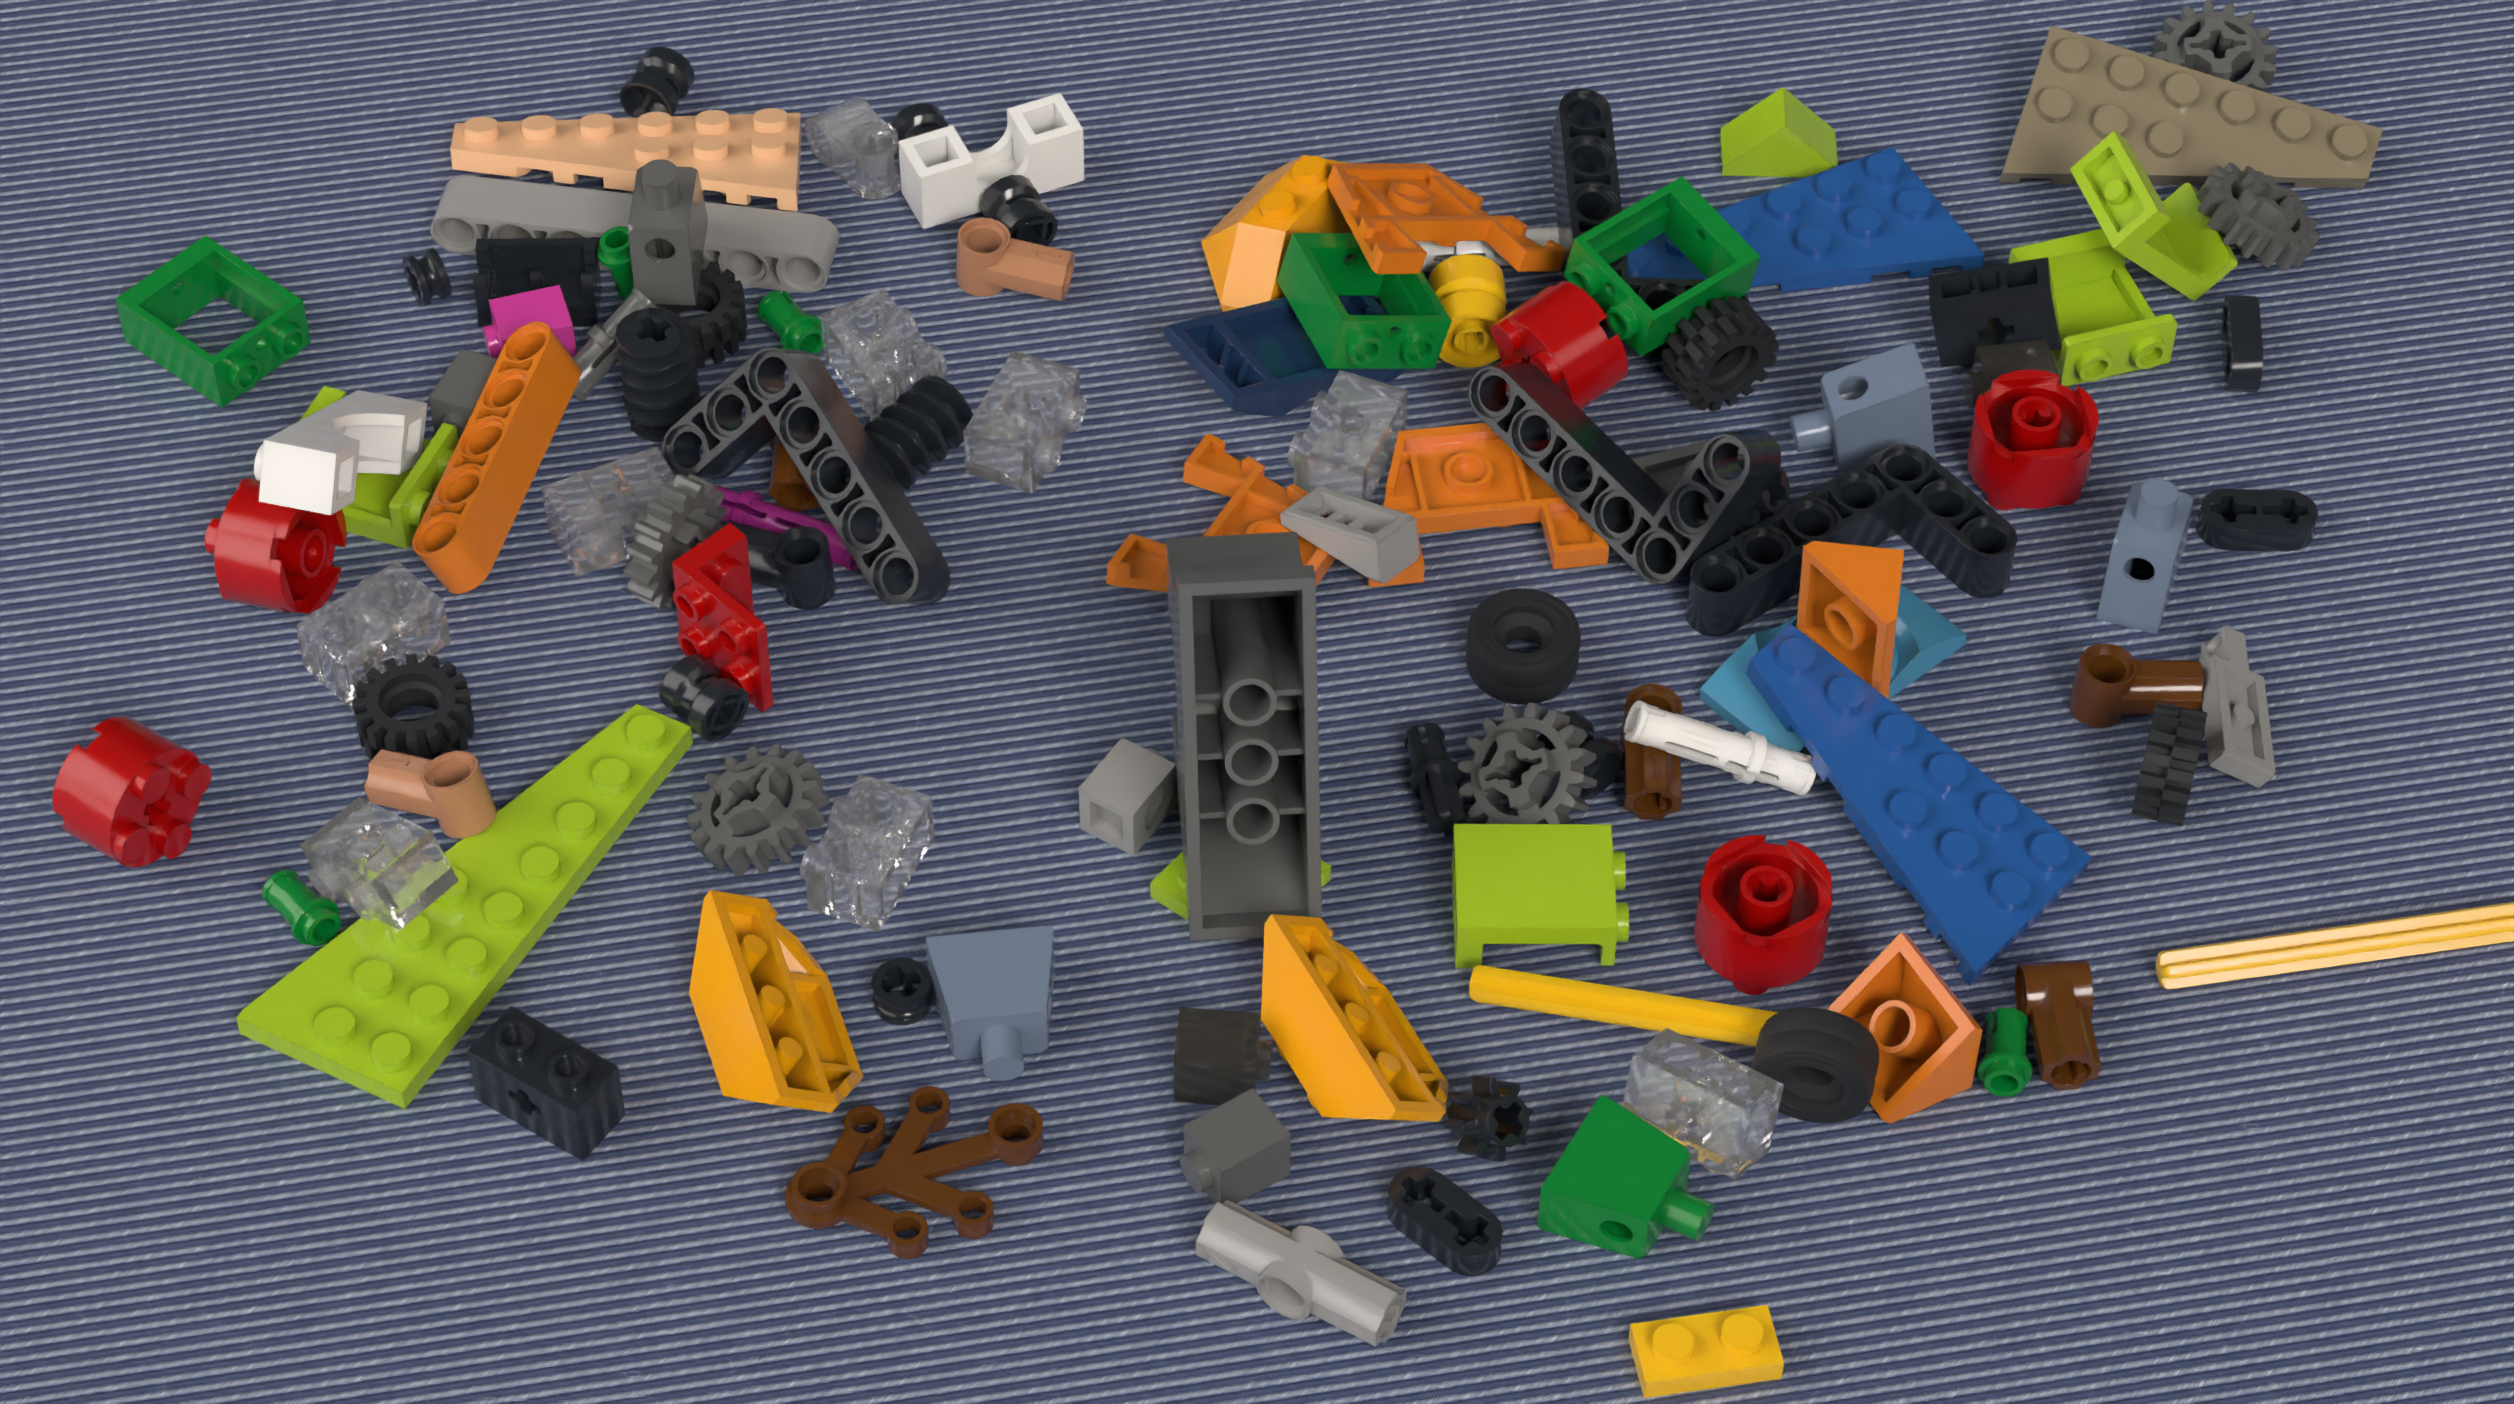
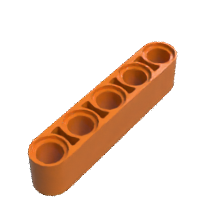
[412,321,581,594]

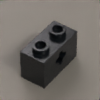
[1929,257,2061,368]
[468,1006,625,1161]

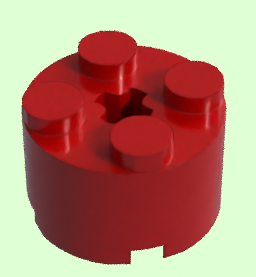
[1490,281,1628,424]
[1967,369,2099,511]
[205,477,347,614]
[52,716,212,868]
[1694,835,1833,995]

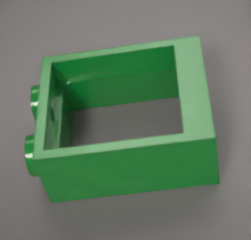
[1564,176,1761,357]
[1276,233,1452,369]
[115,235,311,408]

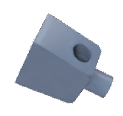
[1790,343,1936,473]
[2096,478,2194,635]
[926,925,1055,1081]

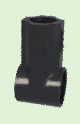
[720,520,836,610]

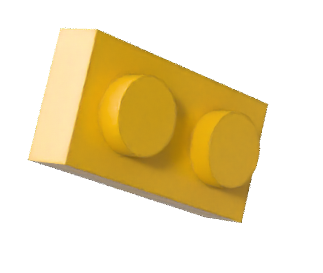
[1628,1305,1784,1398]

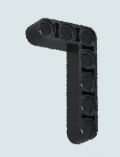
[1550,88,1750,357]
[662,347,951,605]
[1468,362,1781,585]
[1686,444,2018,637]

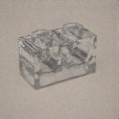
[820,289,948,419]
[296,560,451,709]
[800,774,934,932]

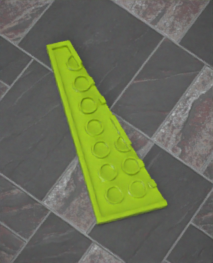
[236,704,693,1109]

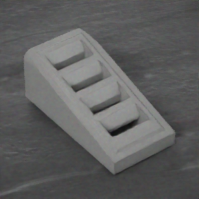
[1280,486,1419,584]

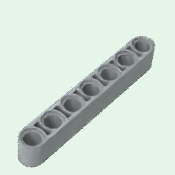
[430,176,840,293]

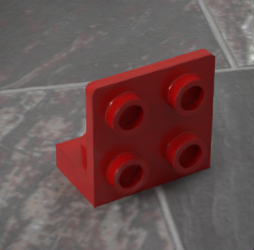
[672,523,774,713]

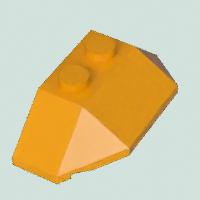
[1201,155,1352,312]
[689,890,863,1113]
[1261,914,1449,1122]

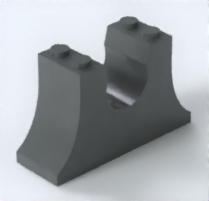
[1166,532,1322,941]

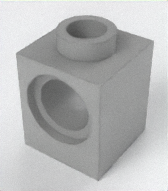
[1079,737,1177,856]

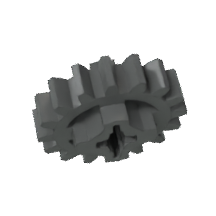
[2152,0,2278,92]
[2196,163,2320,270]
[624,474,727,610]
[1458,702,1597,824]
[687,744,829,877]

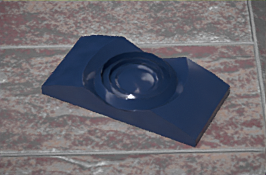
[1164,296,1409,417]

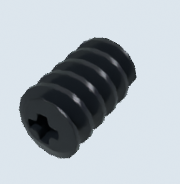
[615,308,701,442]
[849,375,975,491]

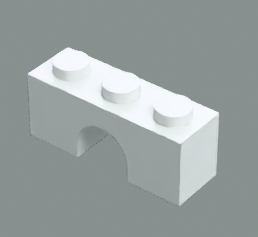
[898,93,1085,229]

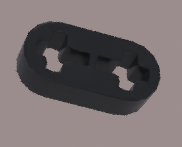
[2221,295,2263,393]
[2196,489,2318,552]
[1388,1166,1503,1276]

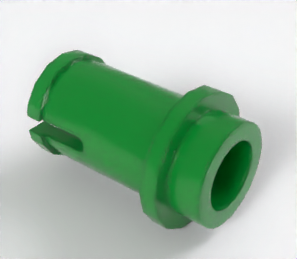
[597,226,634,301]
[757,290,826,355]
[262,869,341,946]
[1978,1008,2032,1097]

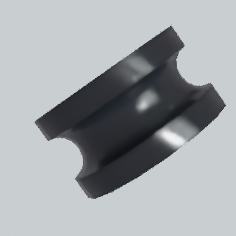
[403,247,452,307]
[871,958,933,1026]

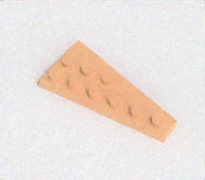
[450,108,802,212]

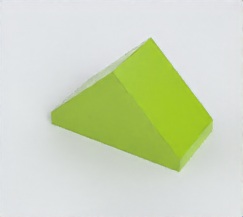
[1720,87,1838,178]

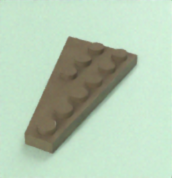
[1999,25,2383,188]

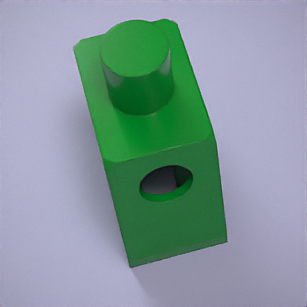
[1537,1095,1715,1258]

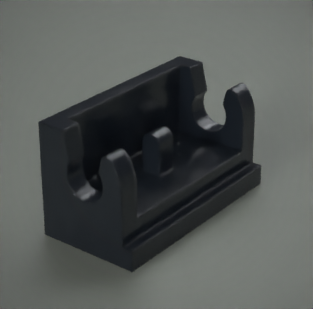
[473,238,602,327]

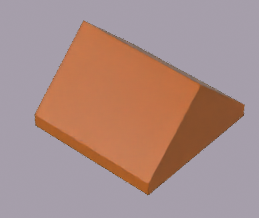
[1796,541,1904,699]
[1827,932,1983,1124]

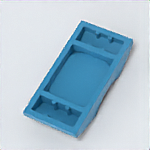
[1699,584,1967,756]

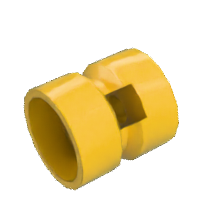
[1428,254,1507,368]

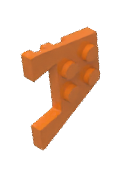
[1327,163,1567,274]
[1367,423,1609,588]
[1106,433,1336,592]

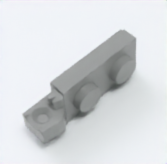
[2199,625,2276,788]

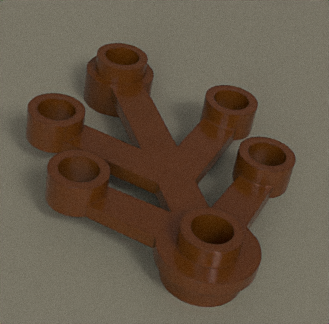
[785,1086,1044,1259]

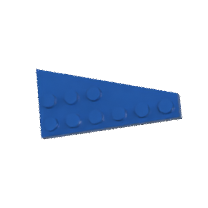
[1627,147,1985,296]
[1746,623,2092,987]

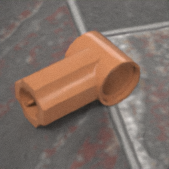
[956,217,1076,302]
[364,749,497,838]

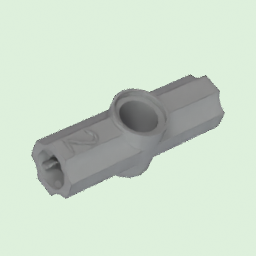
[1196,1200,1407,1347]

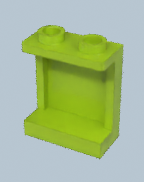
[2070,131,2237,302]
[2009,229,2178,386]
[300,386,459,549]
[1451,824,1629,968]

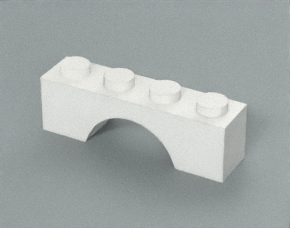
[254,390,427,515]

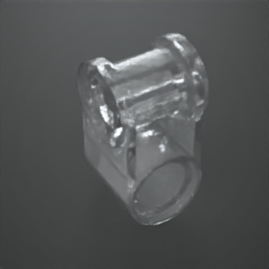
[804,96,901,200]

